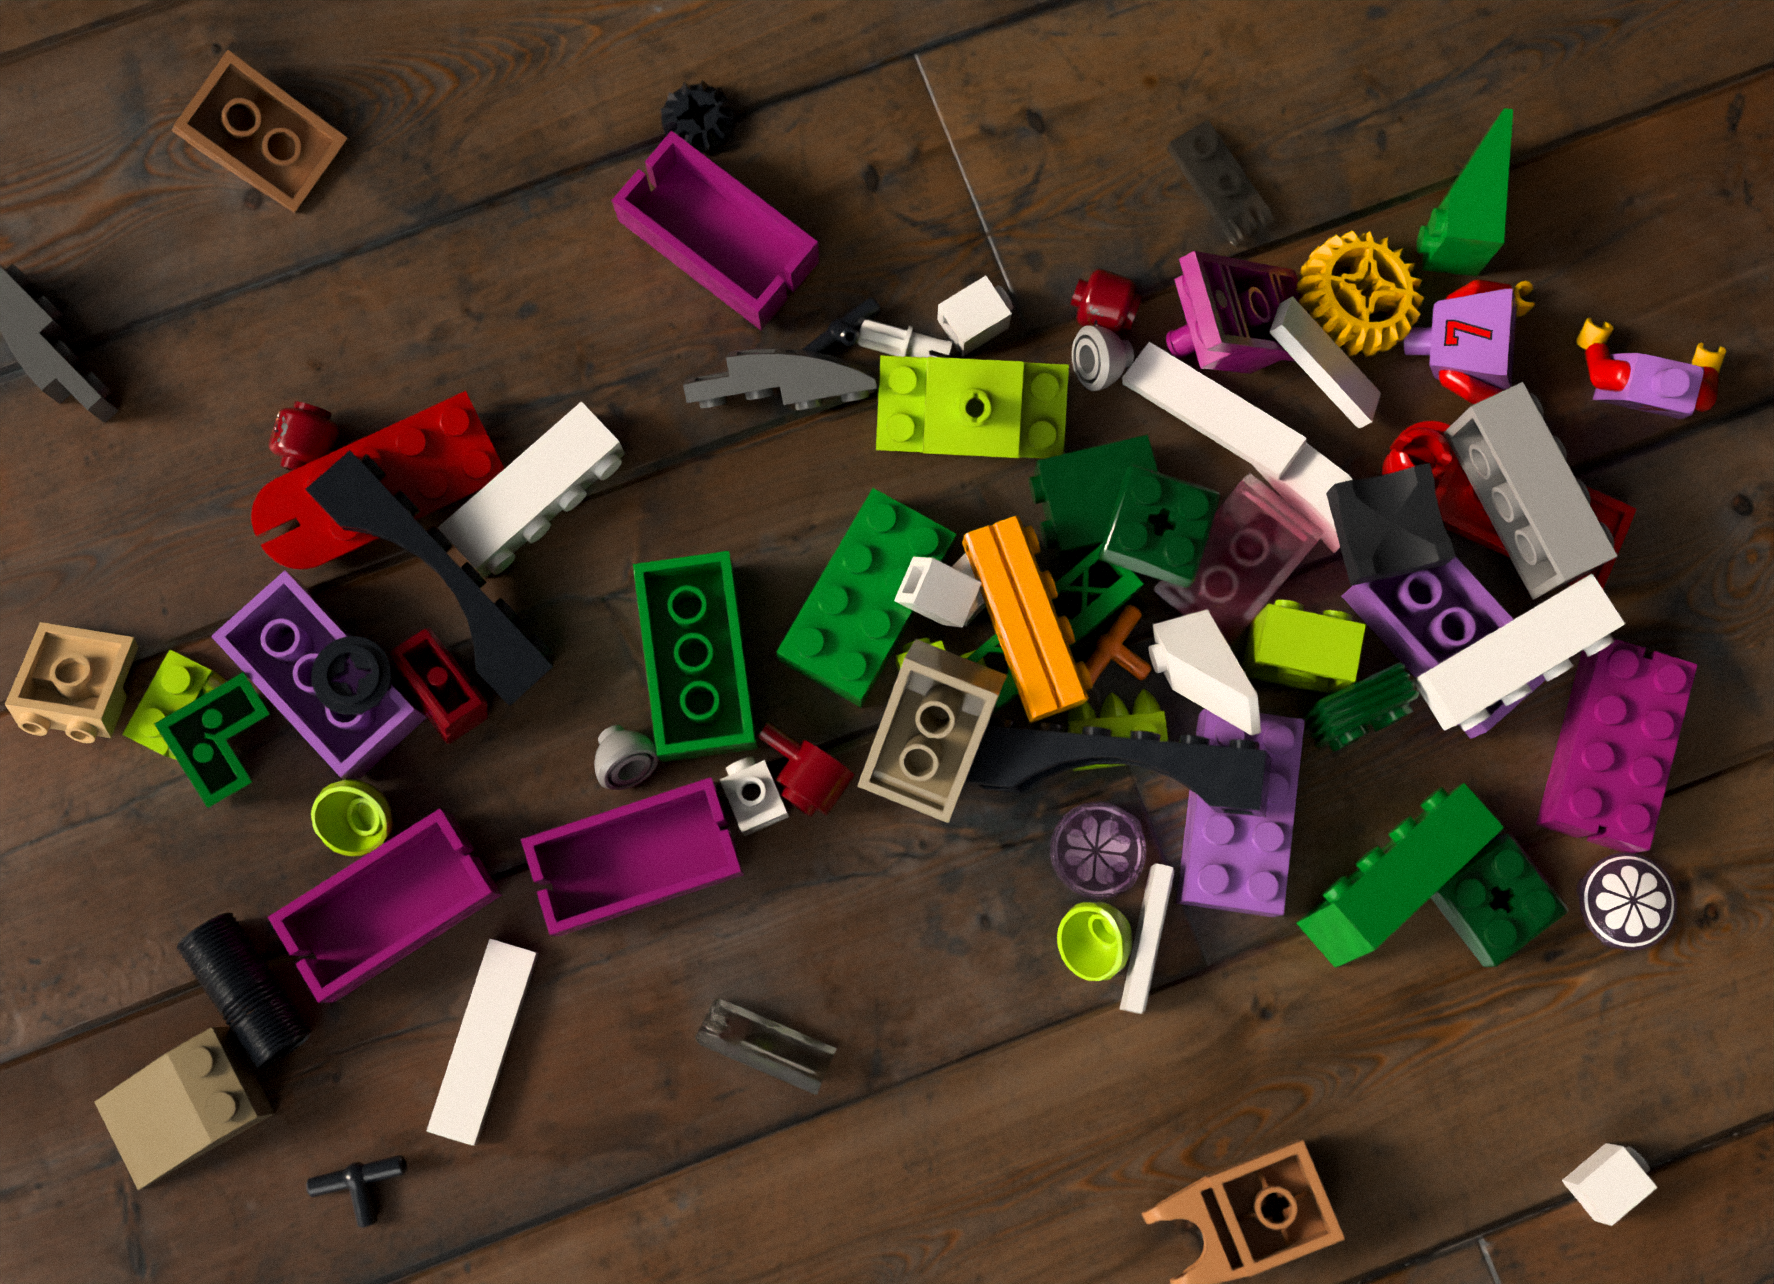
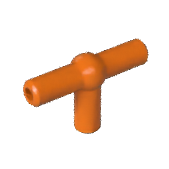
[1085,605,1152,685]

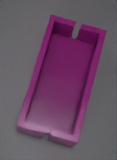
[612,130,819,331]
[1536,638,1698,854]
[521,777,745,937]
[268,808,502,1003]

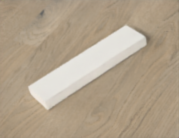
[1122,342,1306,481]
[427,939,539,1146]

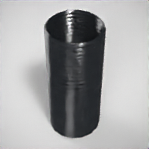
[177,912,312,1070]

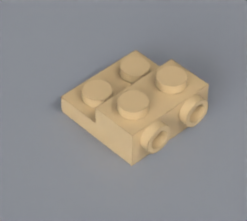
[5,622,138,743]

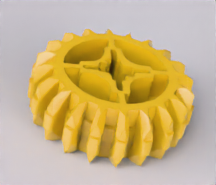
[1296,230,1424,357]

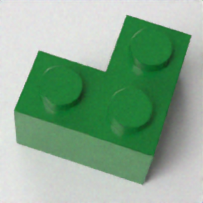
[154,672,270,808]

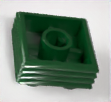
[1099,464,1221,588]
[1301,663,1420,752]
[1431,833,1568,967]

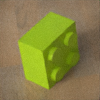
[1242,600,1366,695]

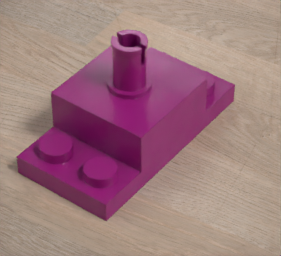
[1166,251,1308,374]

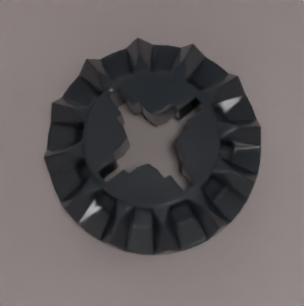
[661,80,734,153]
[311,636,393,715]

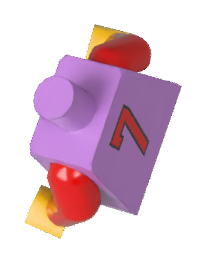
[1404,279,1535,404]
[1576,317,1726,419]

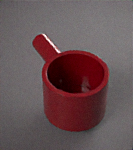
[756,720,855,817]

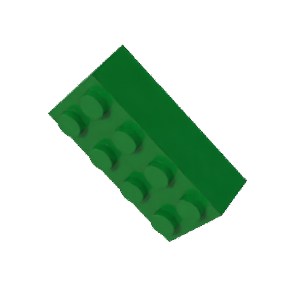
[776,488,957,708]
[633,551,758,762]

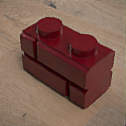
[389,627,488,745]

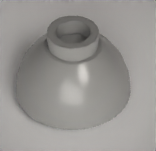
[1072,325,1134,391]
[594,725,660,790]

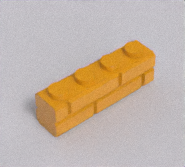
[962,516,1093,723]

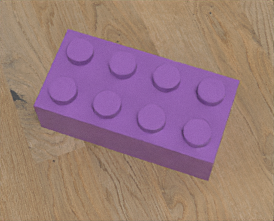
[1341,557,1546,739]
[211,570,427,779]
[1176,708,1305,917]

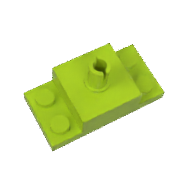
[876,355,1069,458]

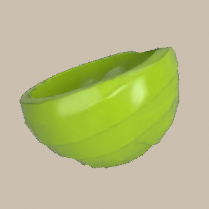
[311,779,393,856]
[1057,902,1133,981]

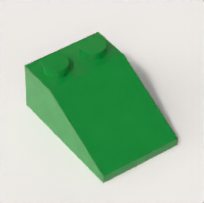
[1417,108,1513,276]

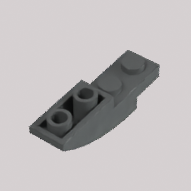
[0,264,119,423]
[683,348,877,410]

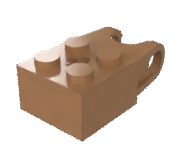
[1142,1139,1345,1284]

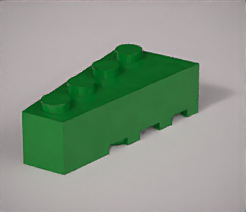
[1296,783,1504,968]

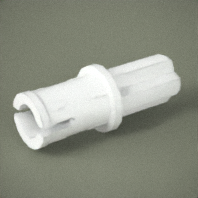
[858,319,953,358]

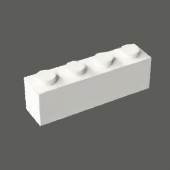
[438,401,625,579]
[1412,574,1625,731]

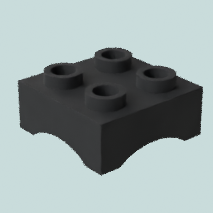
[1326,463,1456,586]

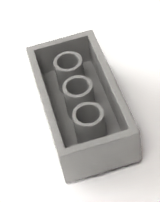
[1444,382,1617,600]

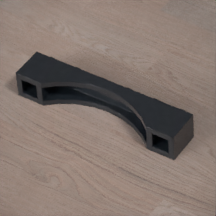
[305,450,553,706]
[965,718,1272,817]

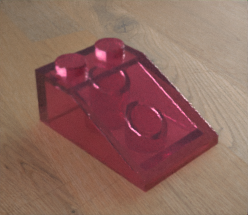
[1153,473,1324,647]

